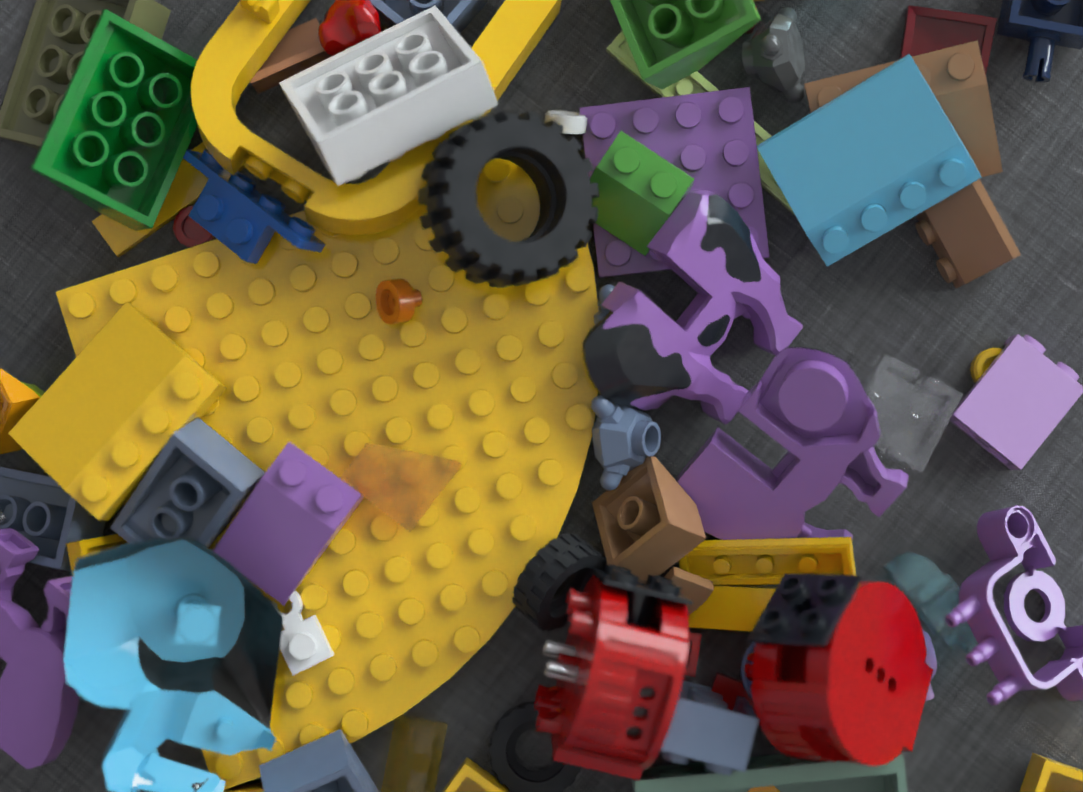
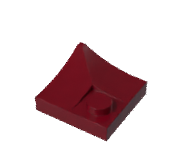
[899,5,997,75]

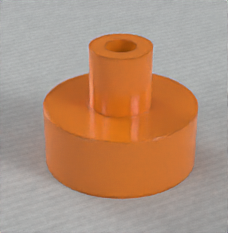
[376,278,422,324]

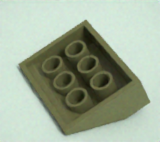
[0,0,171,149]

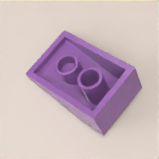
[213,442,364,605]

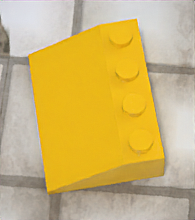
[8,301,227,521]

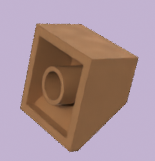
[916,179,1021,289]
[592,456,706,581]

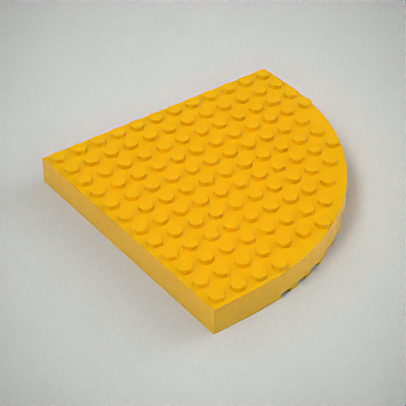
[56,159,599,789]

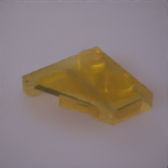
[340,443,463,532]

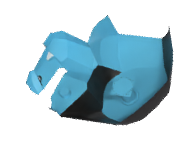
[64,537,283,792]

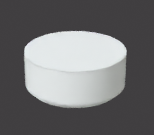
[544,110,588,134]

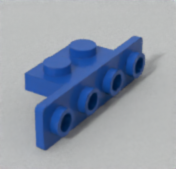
[183,149,325,264]

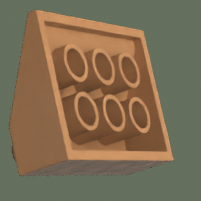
[804,40,1003,177]

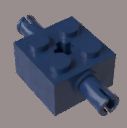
[997,0,1083,83]

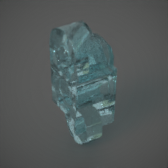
[883,551,978,654]

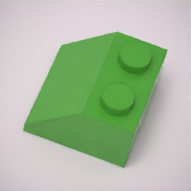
[590,131,694,257]

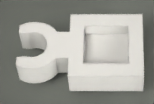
[271,591,335,675]

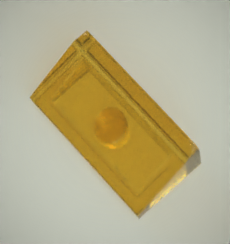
[381,715,448,792]

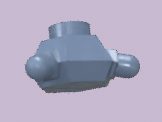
[591,395,661,491]

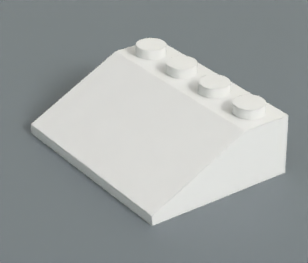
[279,6,498,185]

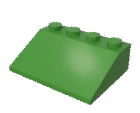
[610,0,761,90]

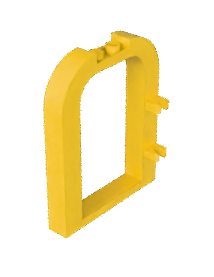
[191,0,562,235]

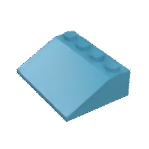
[757,54,982,267]

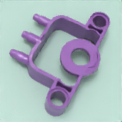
[945,505,1083,706]

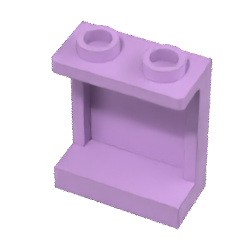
[944,334,1083,470]

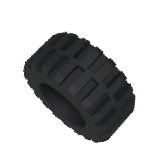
[418,109,599,288]

